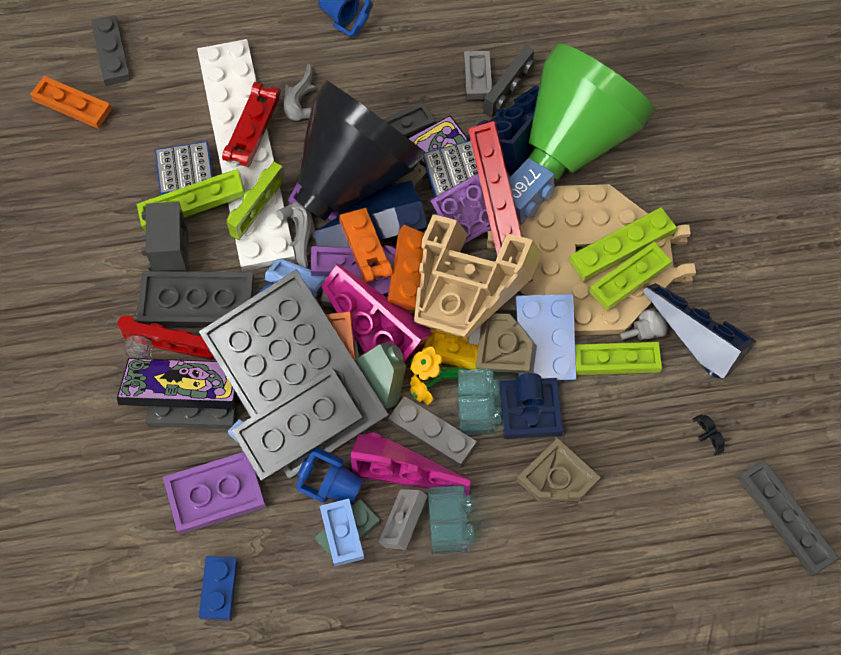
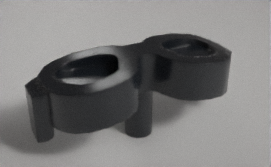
[692,414,724,456]

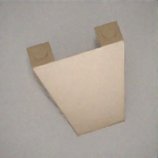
[414,214,542,338]

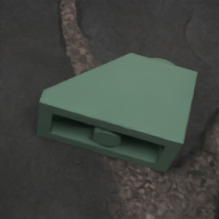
[355,341,406,410]

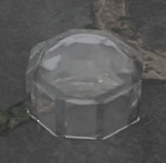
[123,336,153,359]

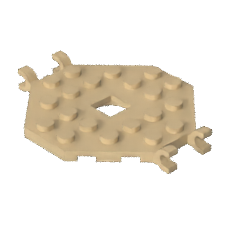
[487,184,696,336]

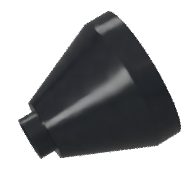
[294,80,426,221]

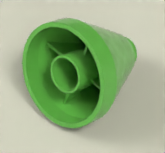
[528,43,655,181]

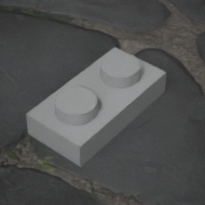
[464,51,492,100]
[378,489,428,550]

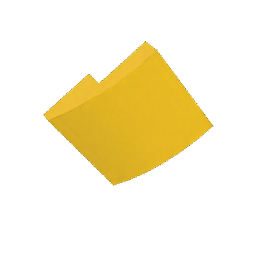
[424,324,482,371]

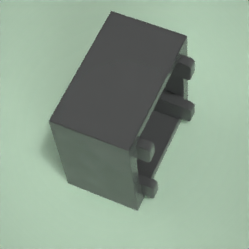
[141,201,189,272]

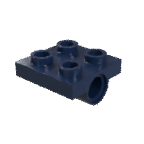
[499,373,563,439]

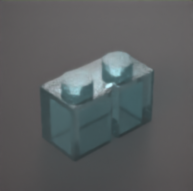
[457,369,501,434]
[428,485,474,554]

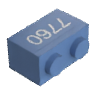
[509,158,555,225]

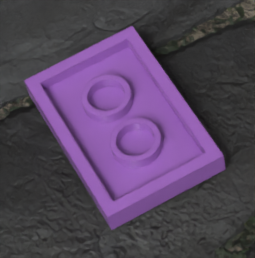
[163,452,266,535]

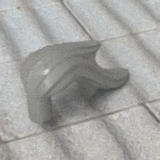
[283,64,316,122]
[276,202,316,269]

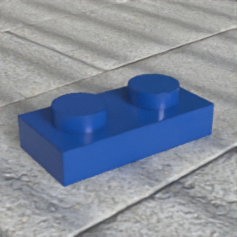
[199,556,238,621]

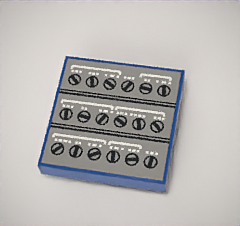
[423,140,478,197]
[155,141,213,195]

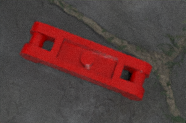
[222,82,281,167]
[117,315,215,360]

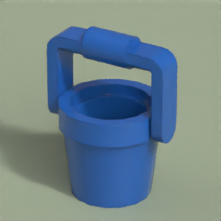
[318,0,373,37]
[296,448,364,506]

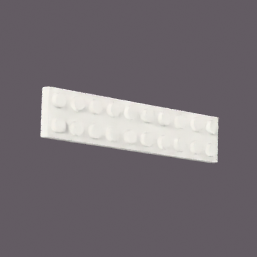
[197,39,296,272]

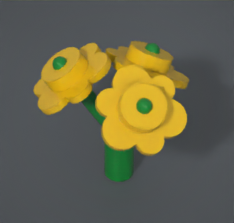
[410,347,466,405]

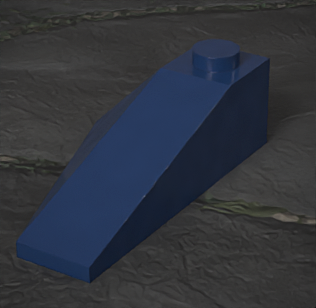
[466,86,539,171]
[314,180,428,248]

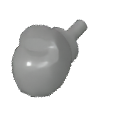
[619,308,668,341]

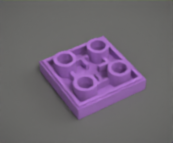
[430,173,491,244]

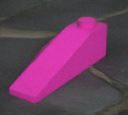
[321,264,433,365]
[351,433,471,495]

